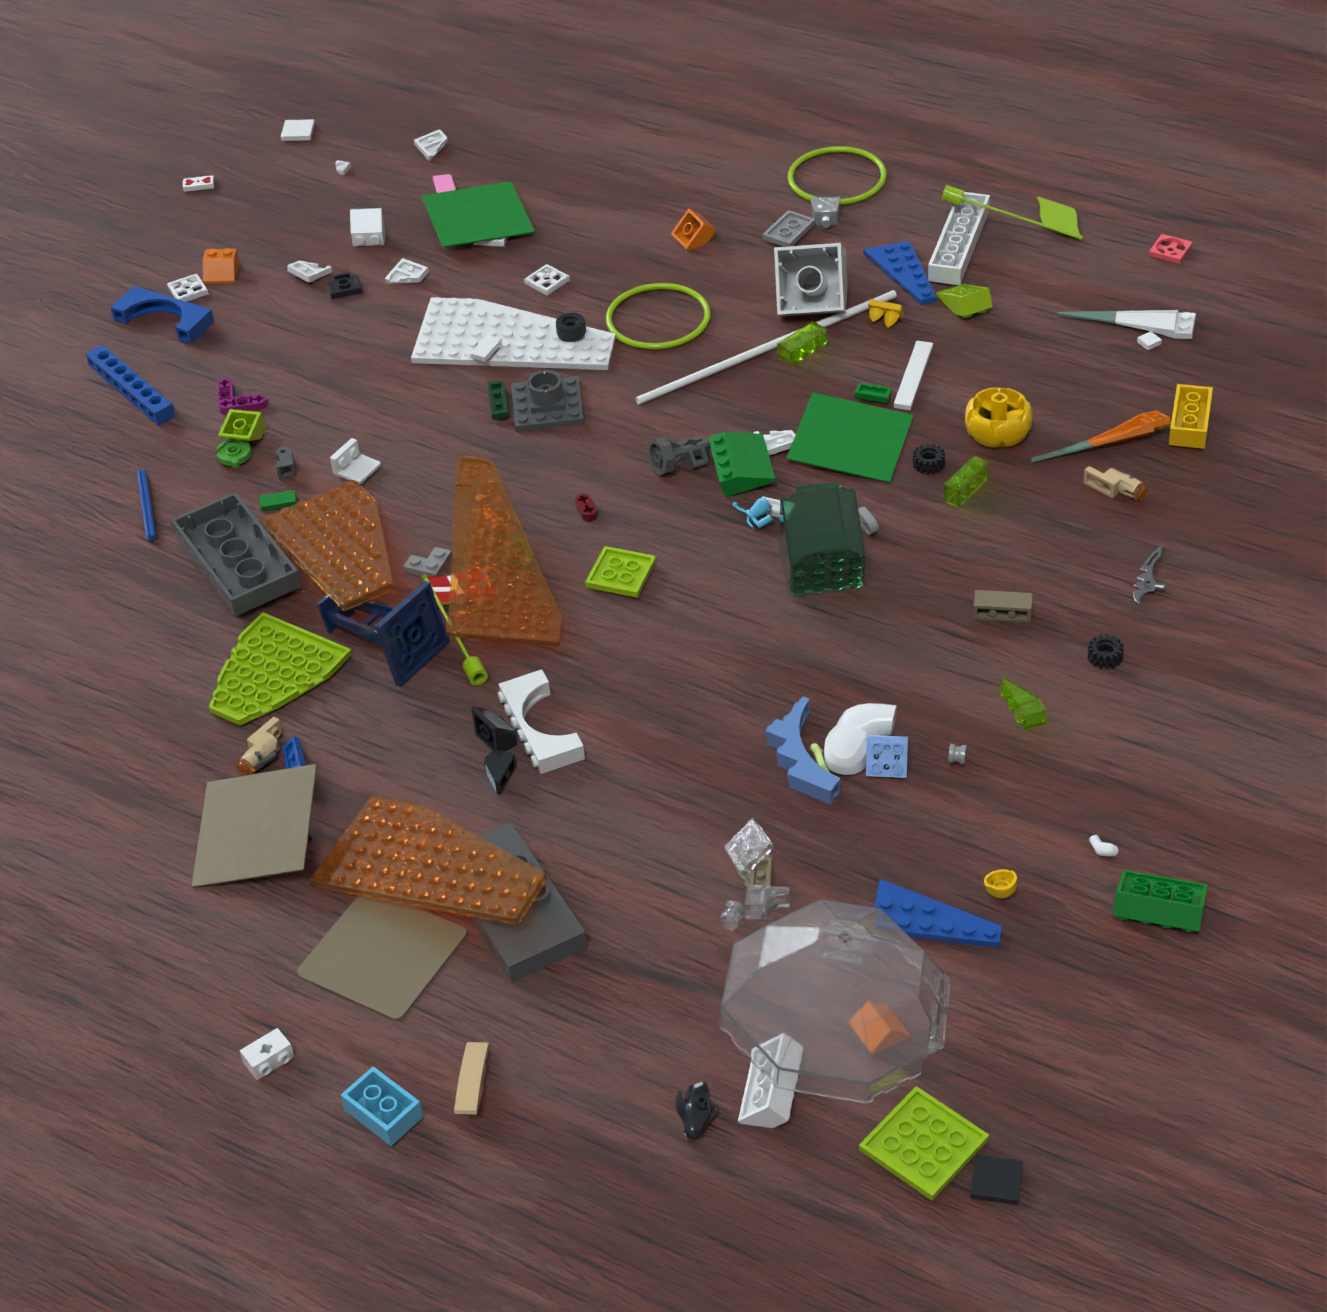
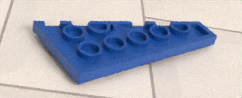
[863,241,937,305]

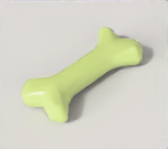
[810,743,830,773]

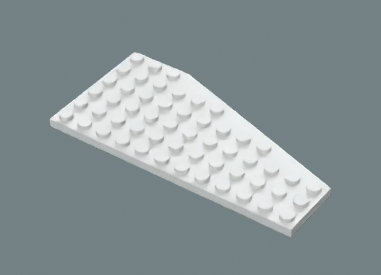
[411,297,616,370]

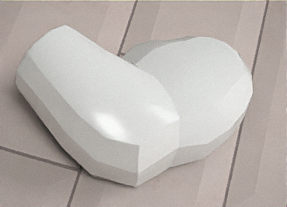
[824,703,897,775]

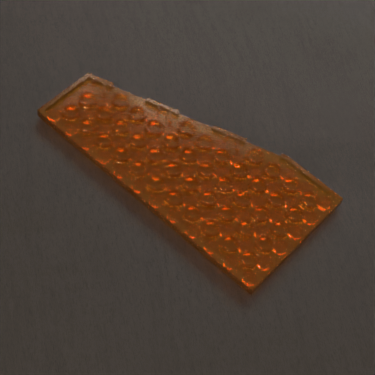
[259,480,395,611]
[309,795,548,925]

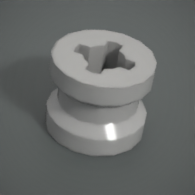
[948,743,967,765]

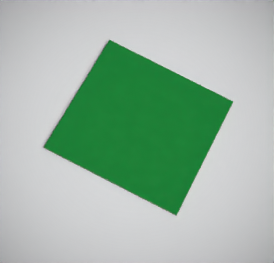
[421,181,535,247]
[786,392,913,483]

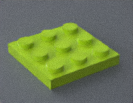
[585,546,656,598]

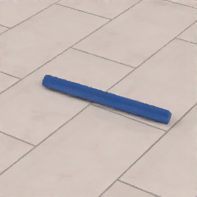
[137,469,157,541]

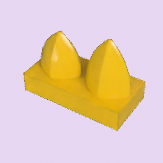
[868,299,904,328]

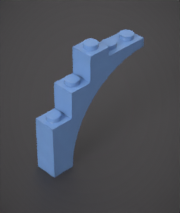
[765,696,841,805]

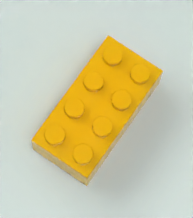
[1169,384,1213,449]

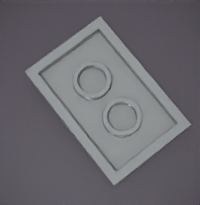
[763,210,815,247]

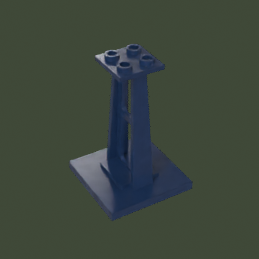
[317,581,450,687]

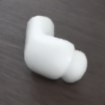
[1089,835,1118,857]

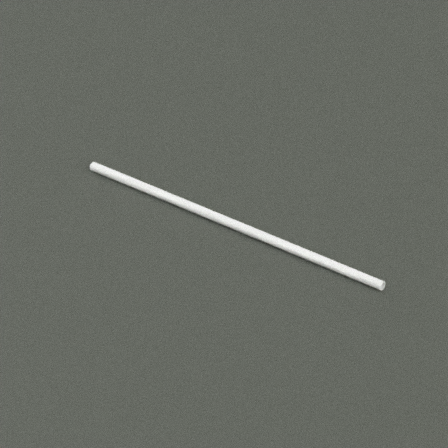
[636,290,897,405]

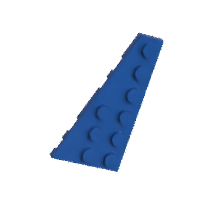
[871,879,1002,948]

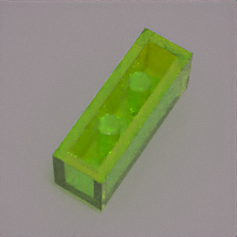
[777,321,828,366]
[944,455,989,507]

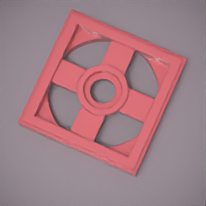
[1149,234,1192,264]

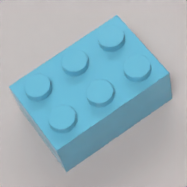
[341,1066,423,1146]

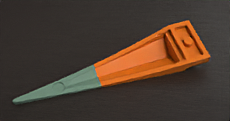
[1031,410,1171,463]

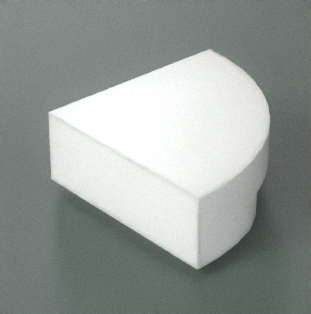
[335,160,351,175]

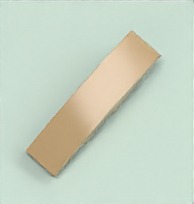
[454,1042,489,1114]

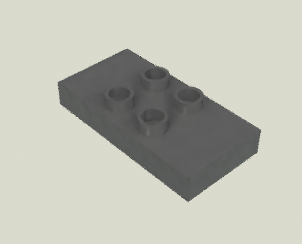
[171,492,302,616]
[437,822,588,983]

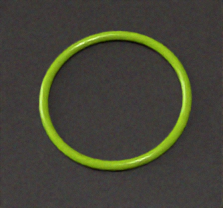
[788,146,887,205]
[606,283,711,350]

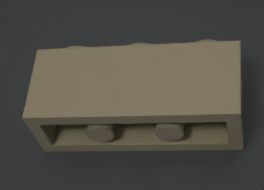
[973,590,1032,623]

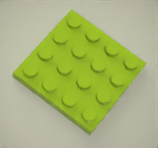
[859,1086,989,1201]

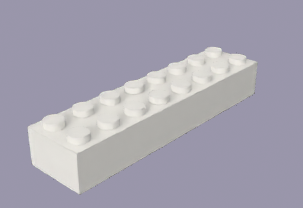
[928,192,990,285]

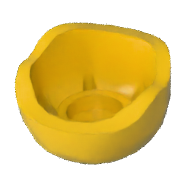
[984,869,1018,899]

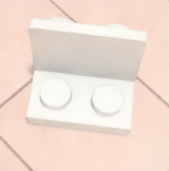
[330,438,381,484]

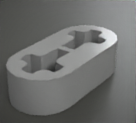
[854,506,879,535]

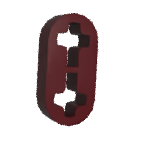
[575,494,598,522]

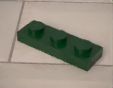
[487,381,509,420]

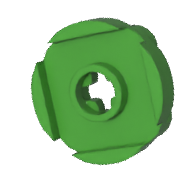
[216,439,252,468]

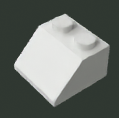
[350,208,386,246]

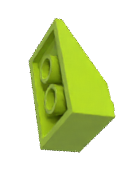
[936,284,993,318]

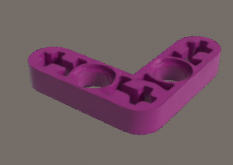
[217,378,268,415]

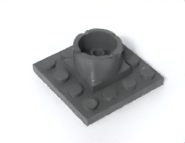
[511,370,584,432]

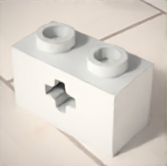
[240,1028,294,1080]

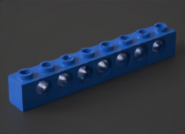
[85,345,175,426]

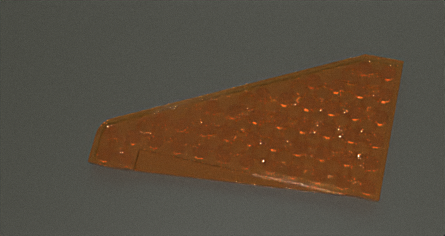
[446,455,562,646]

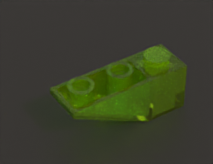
[999,676,1047,730]

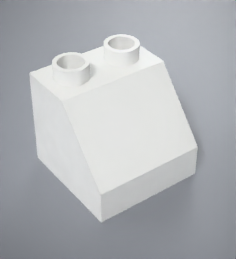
[774,243,848,317]

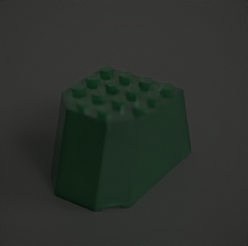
[779,482,866,596]

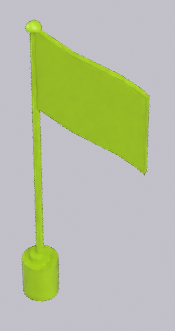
[941,185,1083,241]

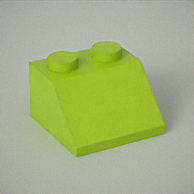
[218,409,267,441]

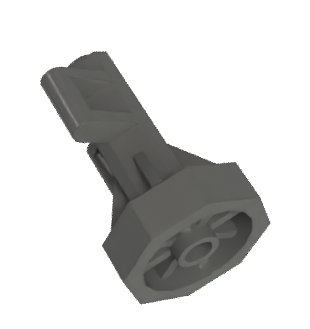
[647,436,711,476]

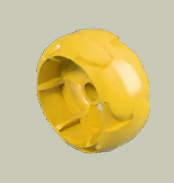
[965,387,1033,448]

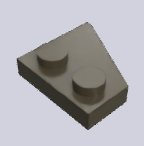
[733,857,774,896]

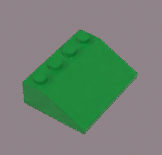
[708,432,776,497]
[1112,869,1208,932]

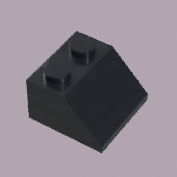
[471,706,517,751]

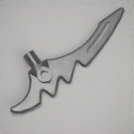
[1133,545,1166,604]

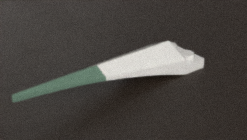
[1057,310,1196,339]

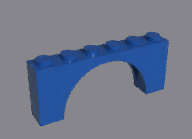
[110,286,214,344]

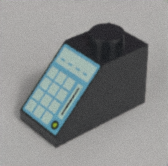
[484,748,517,795]

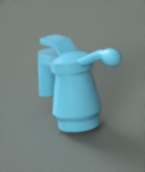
[732,496,773,530]

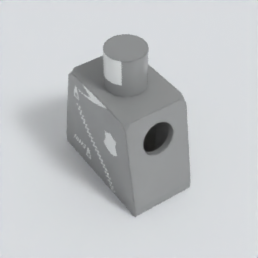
[810,197,841,228]

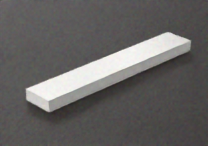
[894,341,933,410]

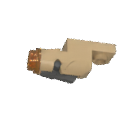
[1084,466,1149,501]
[235,717,283,776]

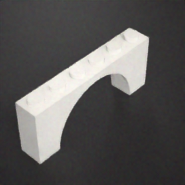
[497,669,585,774]

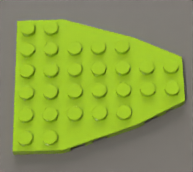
[209,612,352,726]

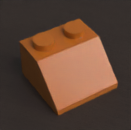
[671,208,717,250]
[203,248,240,284]

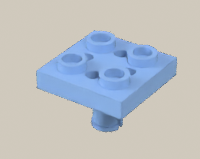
[866,735,908,778]

